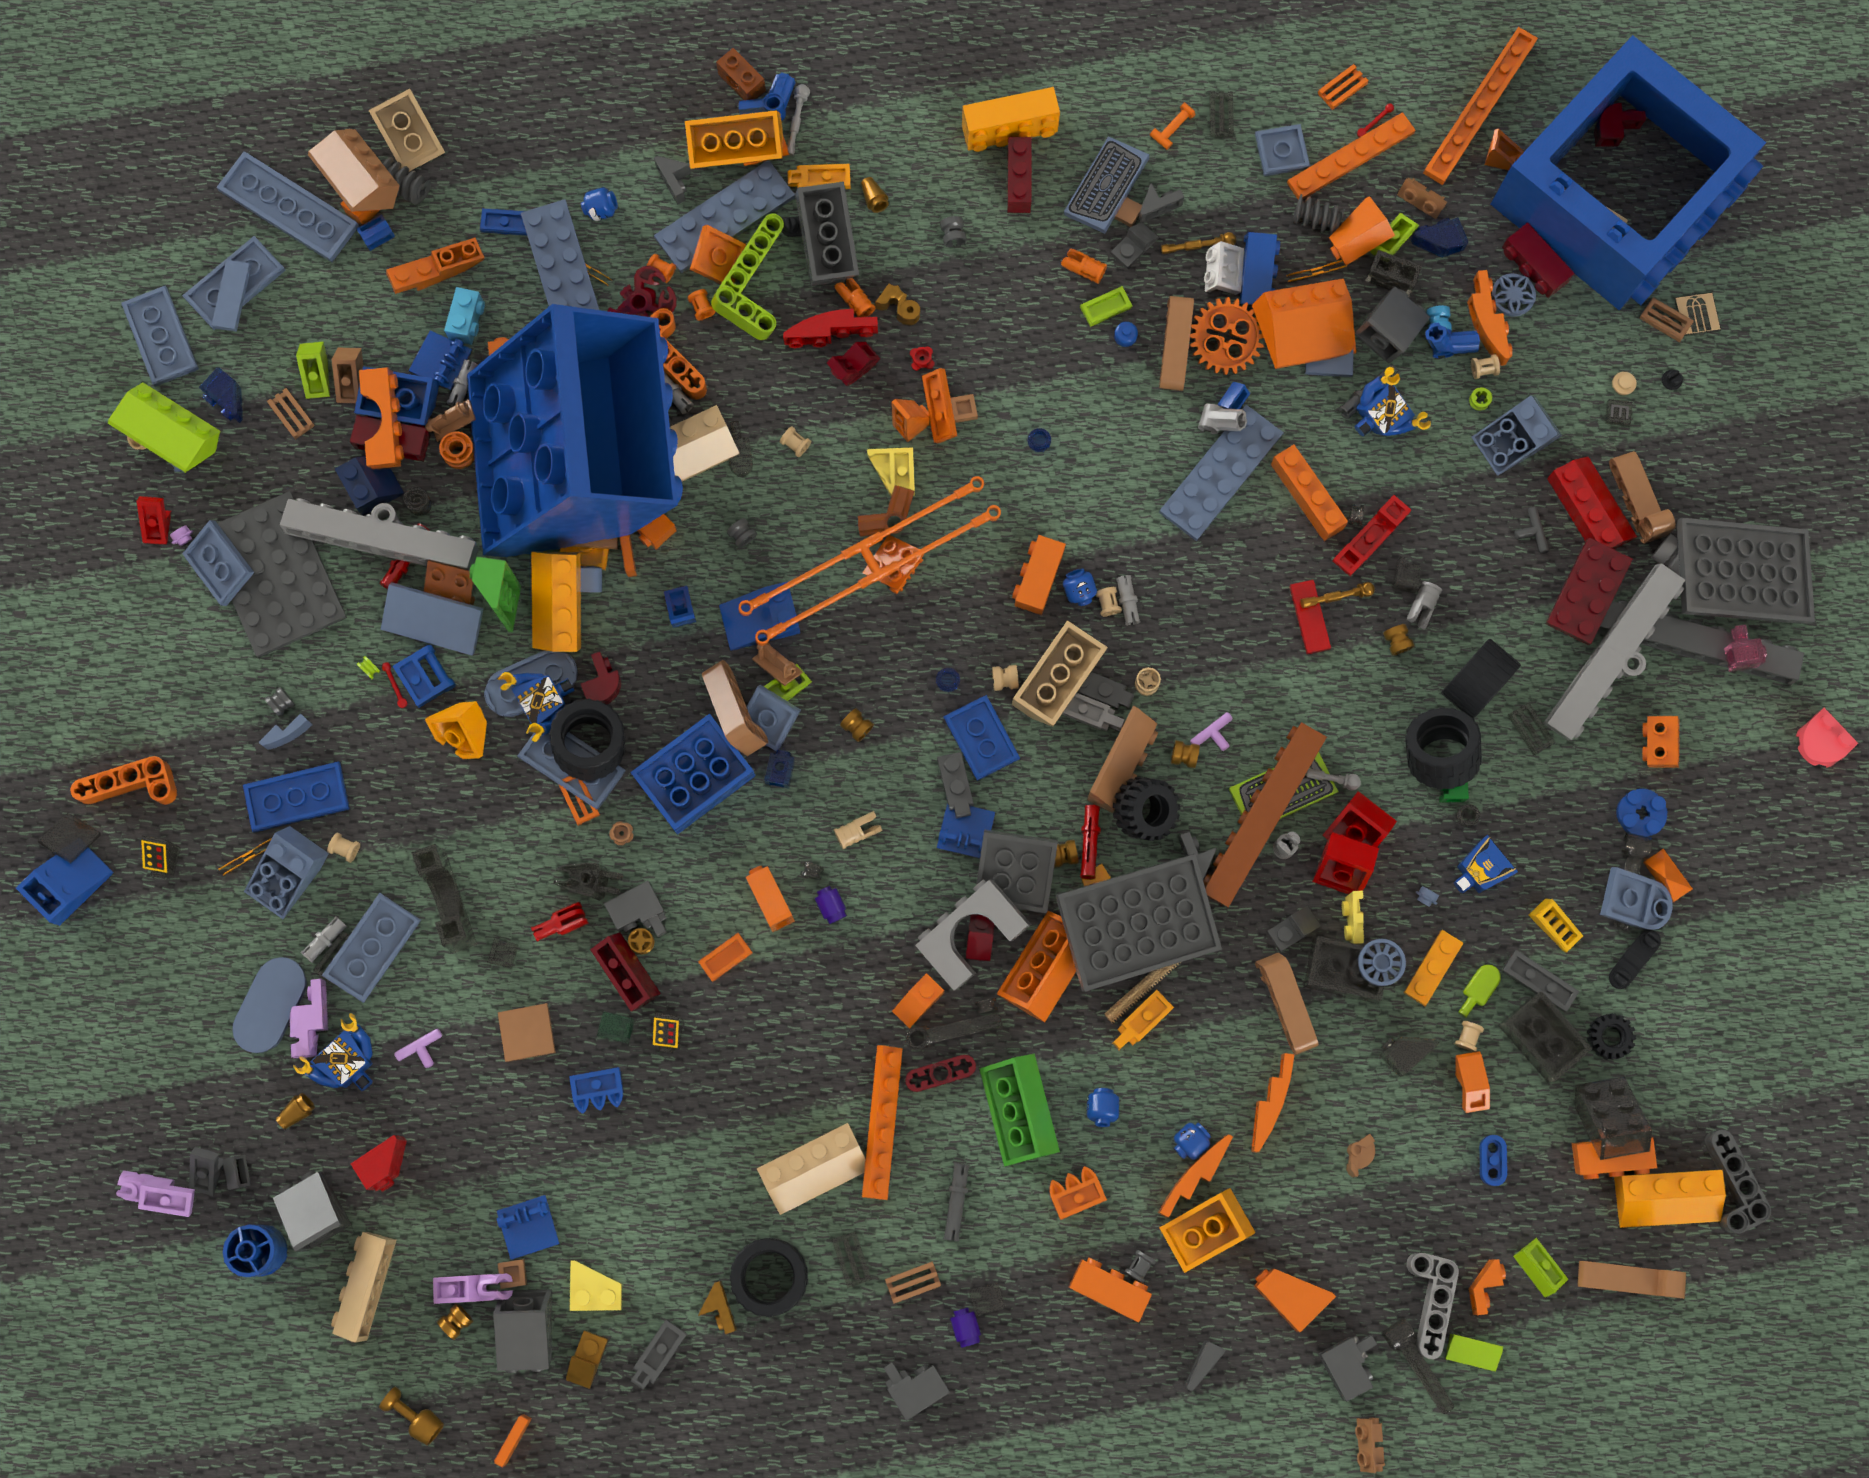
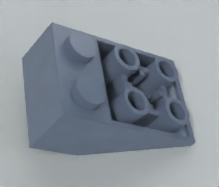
[1471,395,1562,476]
[244,826,329,919]

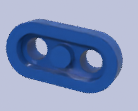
[1479,1135,1507,1186]

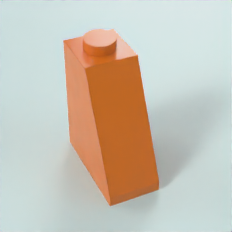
[1329,196,1395,265]
[746,866,795,932]
[1254,1269,1336,1333]

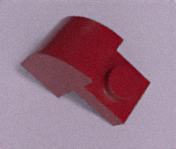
[1594,103,1646,147]
[827,342,880,386]
[581,651,621,705]

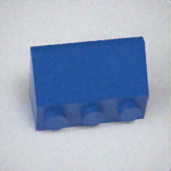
[354,366,439,426]

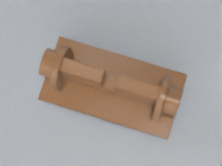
[1397,178,1447,219]
[425,399,476,442]
[752,643,803,686]
[1355,1418,1385,1473]

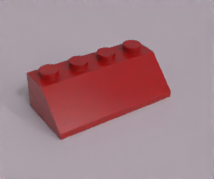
[1547,457,1637,550]

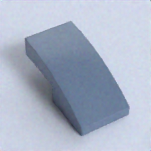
[259,713,313,750]

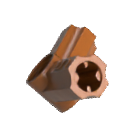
[858,485,915,537]

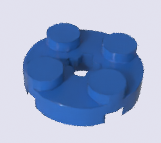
[1616,789,1667,838]

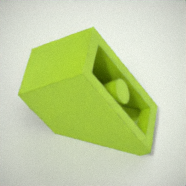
[296,341,330,399]

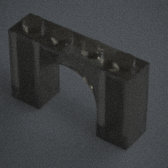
[411,844,477,953]

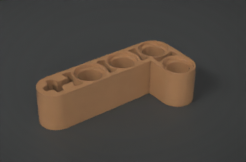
[1159,296,1194,391]
[1609,451,1676,544]
[702,660,768,756]
[1255,952,1319,1055]
[1577,1261,1686,1299]

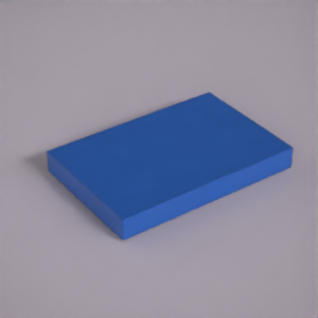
[943,695,1020,781]

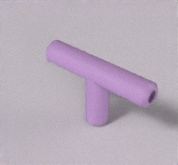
[1190,712,1233,751]
[394,1029,442,1068]

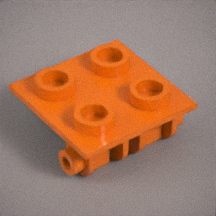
[862,535,924,594]

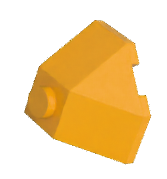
[425,701,487,759]

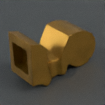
[875,284,920,325]

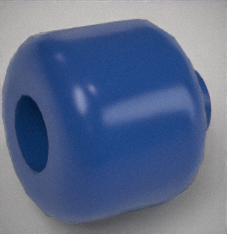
[1114,322,1138,347]

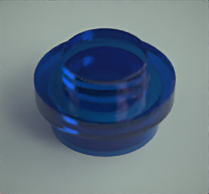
[1027,428,1051,452]
[936,668,960,692]

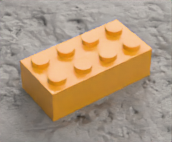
[962,87,1060,152]

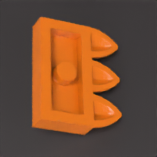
[1050,1166,1107,1220]

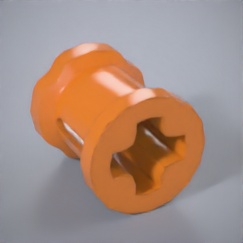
[646,254,676,283]
[688,289,716,321]

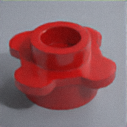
[910,346,934,371]

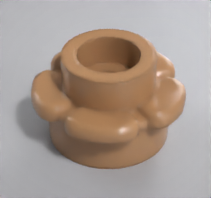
[609,821,634,846]

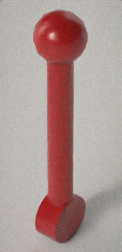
[1357,103,1394,138]
[382,662,408,708]

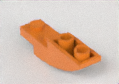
[386,238,484,294]
[1467,270,1512,366]

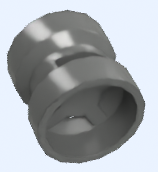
[940,216,967,247]

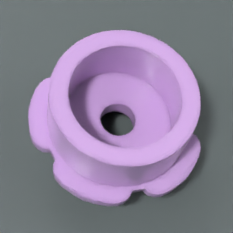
[170,525,193,546]

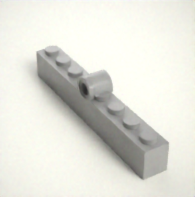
[280,498,479,571]
[1543,563,1685,740]

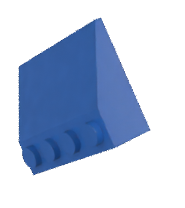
[630,713,755,835]

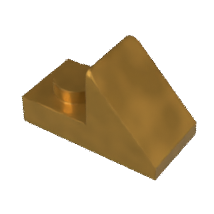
[698,1281,737,1334]
[566,1330,608,1389]

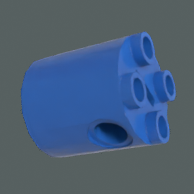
[223,1225,287,1277]

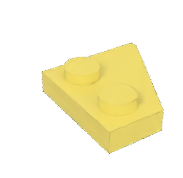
[867,448,915,496]
[1342,891,1364,946]
[570,1261,622,1311]

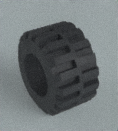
[1112,777,1180,841]

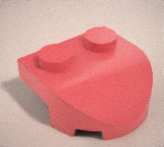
[1796,708,1858,768]

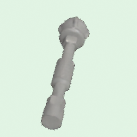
[787,84,810,156]
[1305,768,1361,791]

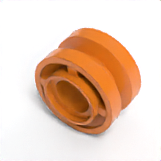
[439,431,475,469]

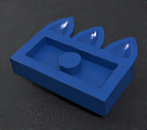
[569,1067,624,1114]

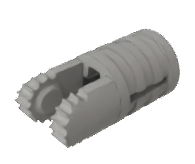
[1407,581,1442,630]
[1273,832,1300,859]

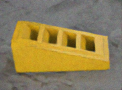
[1529,899,1583,952]

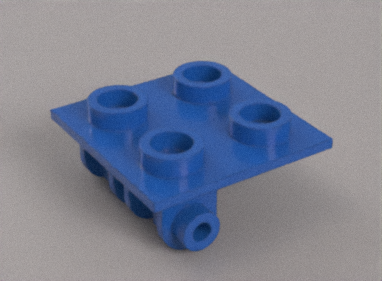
[409,330,472,390]
[937,804,995,858]
[497,1195,560,1260]

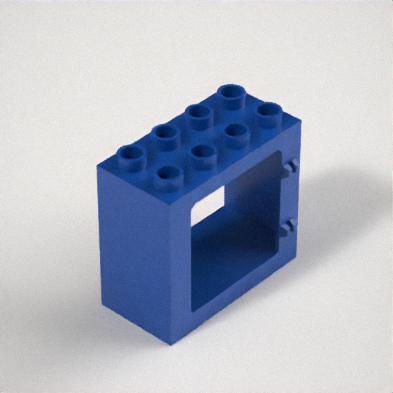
[1490,35,1766,310]

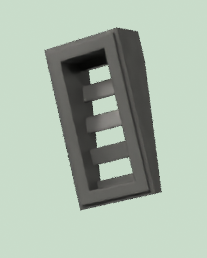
[1184,1341,1226,1391]

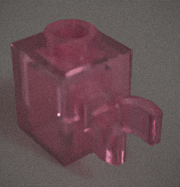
[1724,625,1767,672]

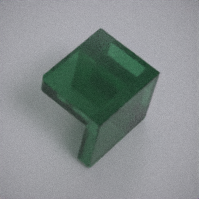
[597,1012,635,1045]

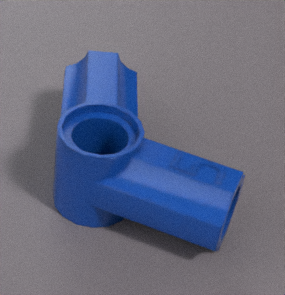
[739,73,795,121]
[1425,323,1480,358]

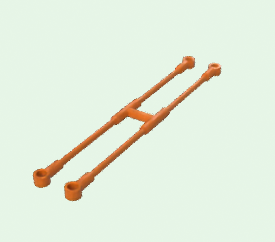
[738,476,1001,646]

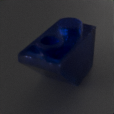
[1411,217,1468,258]
[199,367,243,423]

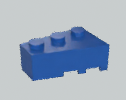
[1239,232,1280,306]

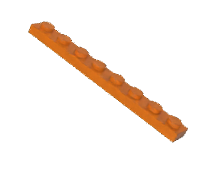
[1423,27,1538,185]

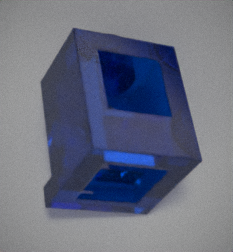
[764,750,795,789]

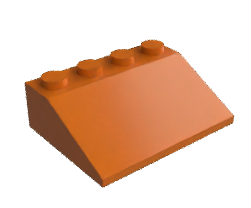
[1252,279,1356,369]

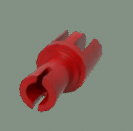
[531,902,589,942]

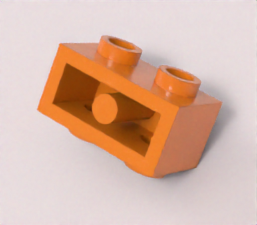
[1642,716,1679,768]

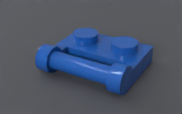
[393,645,456,708]

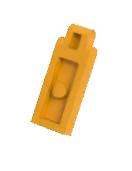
[787,164,851,189]

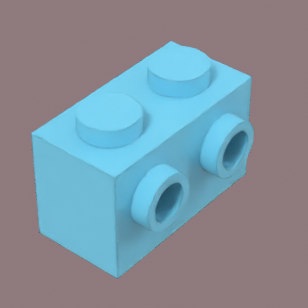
[444,287,485,345]

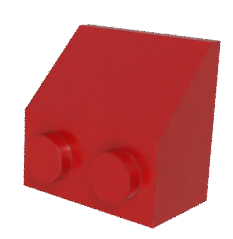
[1322,791,1397,848]
[1312,832,1379,894]
[351,1135,407,1192]

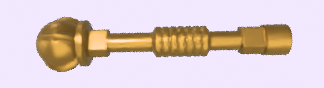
[1161,232,1237,254]
[1300,582,1375,608]

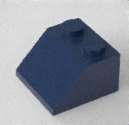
[335,456,405,516]

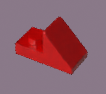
[136,496,171,544]

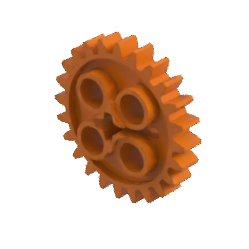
[1189,297,1264,375]

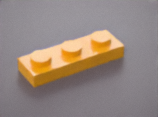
[1404,930,1463,1006]

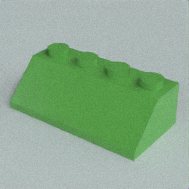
[470,557,521,632]
[979,1054,1060,1167]

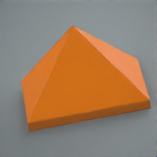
[1484,129,1524,170]
[1643,849,1693,903]

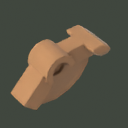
[1346,1134,1375,1178]

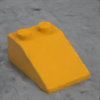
[1159,1188,1256,1273]

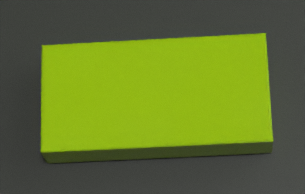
[1080,286,1132,327]

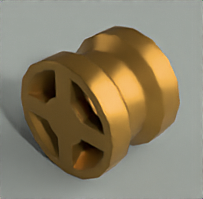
[628,928,655,955]

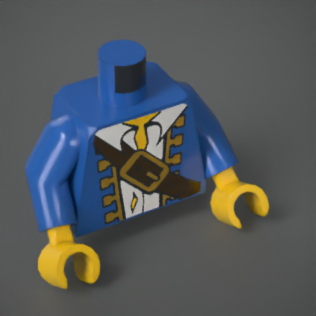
[1354,367,1431,437]
[498,672,575,742]
[293,1013,373,1091]

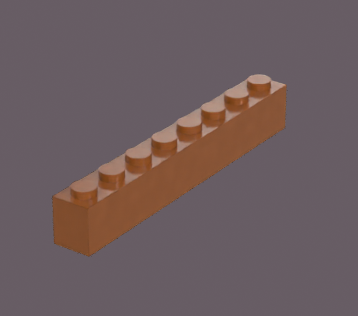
[1203,722,1327,908]

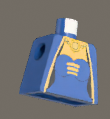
[1454,835,1518,893]

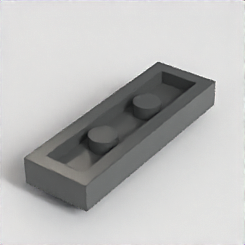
[1501,950,1580,1013]

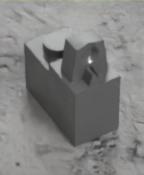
[604,881,667,938]
[1318,1335,1377,1402]
[883,1362,950,1421]

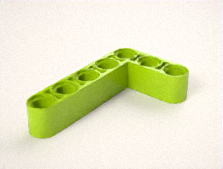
[711,214,784,340]

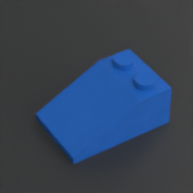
[719,581,800,651]

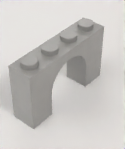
[915,879,1032,991]

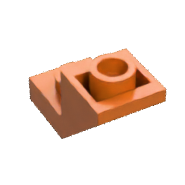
[1455,1051,1490,1113]
[1469,1259,1506,1315]

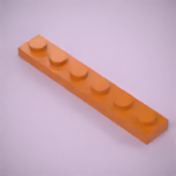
[1287,112,1416,200]
[862,1045,903,1200]

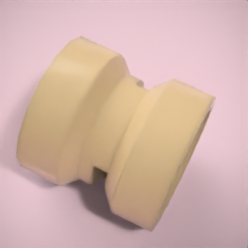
[992,665,1019,691]
[1135,667,1161,696]

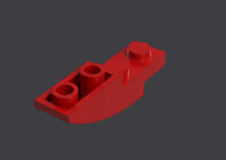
[783,309,878,348]

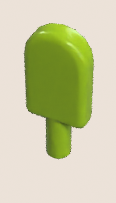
[1458,965,1501,1018]

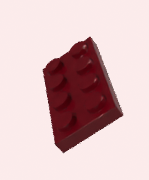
[1545,537,1633,645]

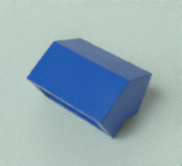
[357,214,395,251]
[1217,381,1250,409]

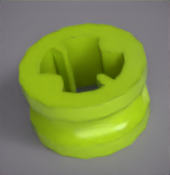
[1469,387,1492,411]
[356,656,380,679]

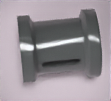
[1124,1250,1156,1284]

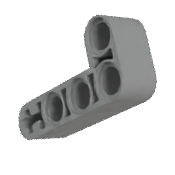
[1407,1253,1459,1359]

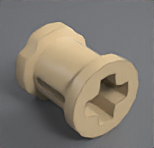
[1470,354,1500,379]
[780,426,811,457]
[1096,587,1122,617]
[327,833,360,863]
[1455,1021,1484,1052]

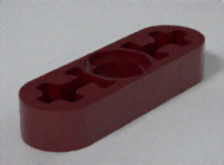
[905,1055,976,1092]

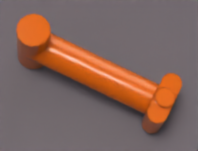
[1150,102,1196,150]

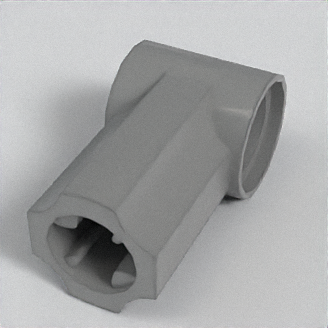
[1198,404,1247,434]

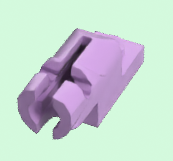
[290,979,328,1058]
[116,1170,195,1217]
[433,1273,513,1304]

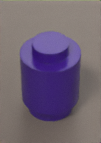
[814,886,847,924]
[950,1307,981,1348]

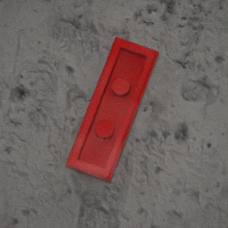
[1289,580,1331,654]

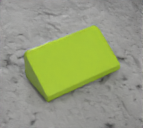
[1370,213,1419,260]
[1513,1238,1568,1297]
[1445,1334,1503,1372]

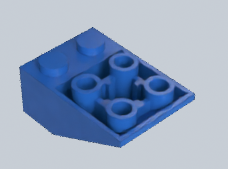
[16,839,114,926]

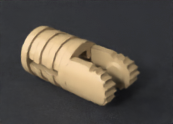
[834,811,882,849]

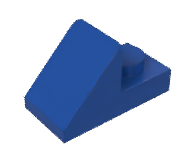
[664,586,696,628]

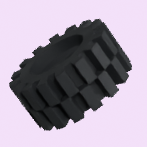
[1587,1013,1636,1060]

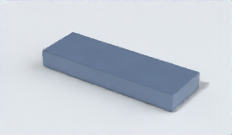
[211,260,252,332]

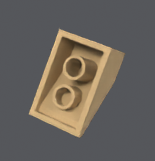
[369,89,445,171]

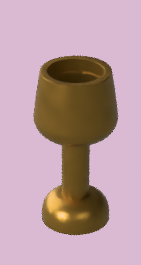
[379,1386,444,1446]

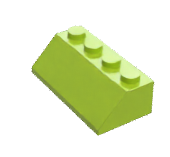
[108,382,220,473]

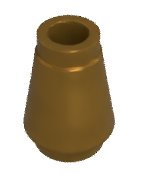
[861,177,889,213]
[276,1093,315,1129]

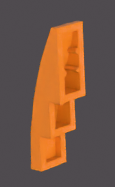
[1251,1053,1295,1153]
[1158,1134,1233,1218]

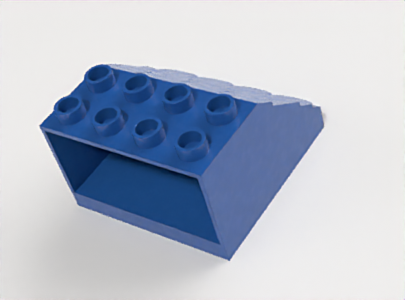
[467,304,683,557]

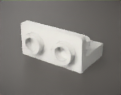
[1204,241,1244,295]

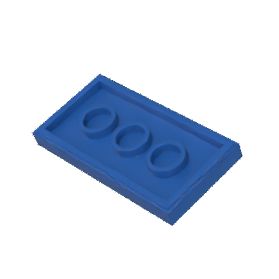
[243,761,350,833]

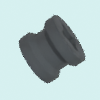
[727,518,757,548]
[264,687,295,717]

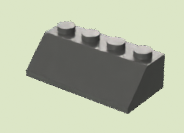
[795,182,859,287]

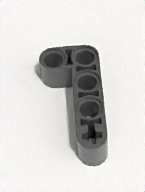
[1704,1130,1771,1234]

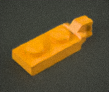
[1112,990,1174,1050]

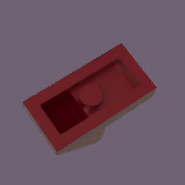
[966,914,994,961]

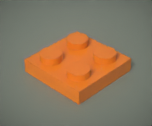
[690,225,746,285]

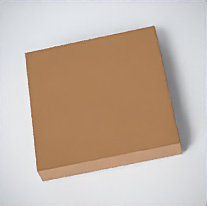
[498,1003,556,1062]

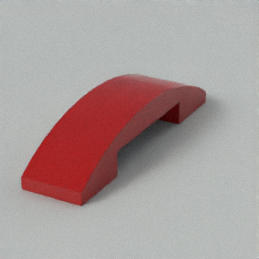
[1332,495,1412,576]

